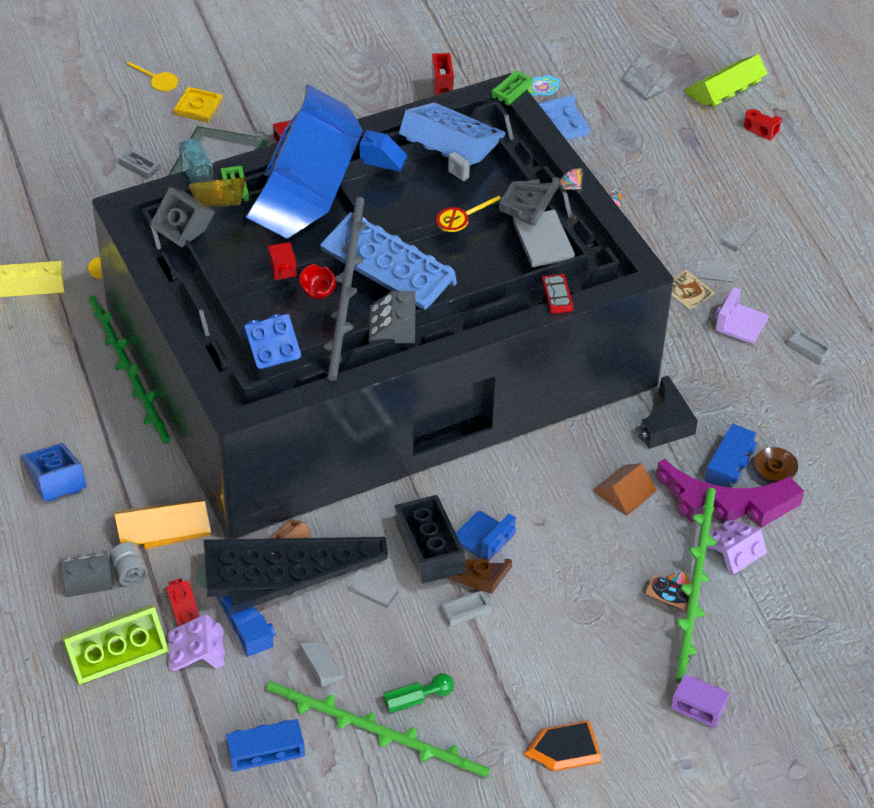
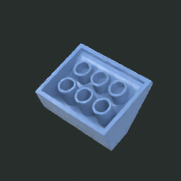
[399,102,506,166]

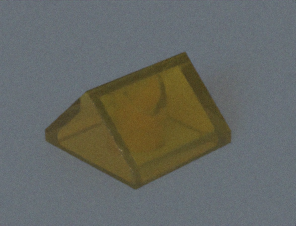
[189,177,245,207]

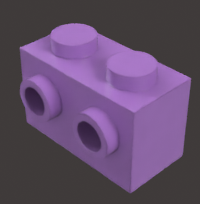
[671,674,729,728]

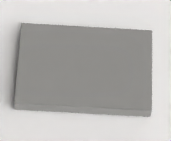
[513,210,575,267]

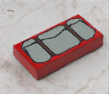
[542,274,573,314]

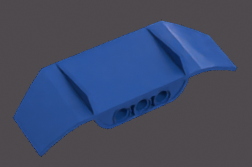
[245,84,363,239]

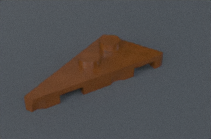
[446,559,512,594]

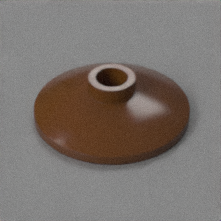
[754,447,798,482]

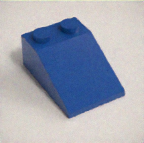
[21,442,87,501]

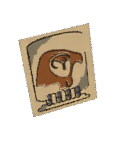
[672,270,716,309]

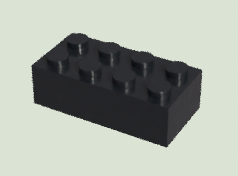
[394,495,466,584]

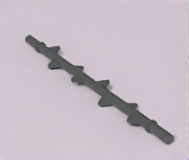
[324,197,367,381]

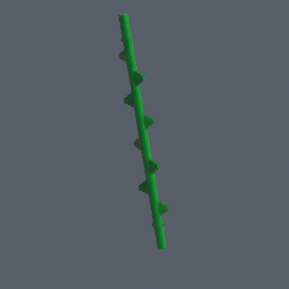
[88,296,171,444]

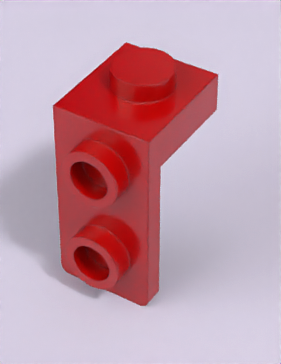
[164,578,200,627]

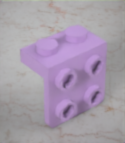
[715,287,768,343]
[707,520,767,574]
[167,614,225,671]

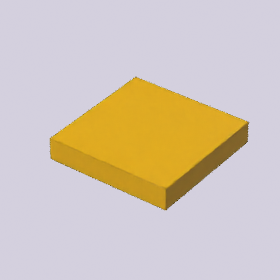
[173,87,223,123]

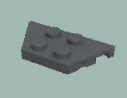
[499,178,559,226]

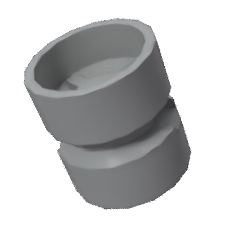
[110,542,148,586]

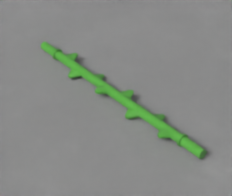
[675,488,717,683]
[267,681,490,778]

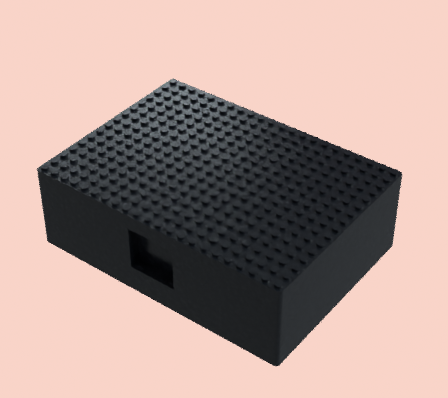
[92,73,674,538]

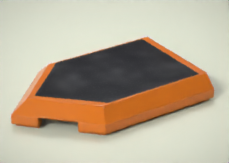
[524,720,601,771]

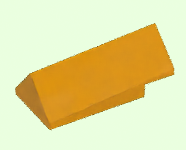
[113,498,211,549]

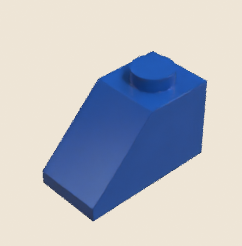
[360,130,407,172]

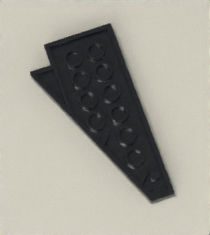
[203,537,388,613]

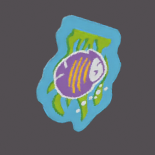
[527,75,561,97]

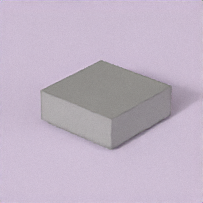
[448,152,470,181]

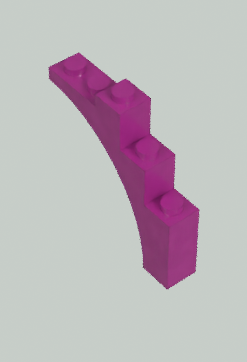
[656,459,804,528]

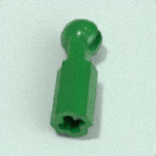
[383,673,455,713]

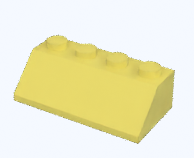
[0,261,64,297]

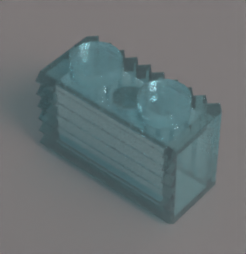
[179,138,214,188]

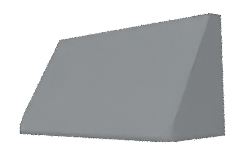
[300,642,343,688]

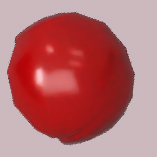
[299,264,336,299]

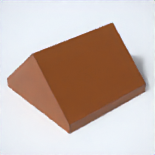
[594,463,656,516]

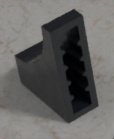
[639,376,698,449]

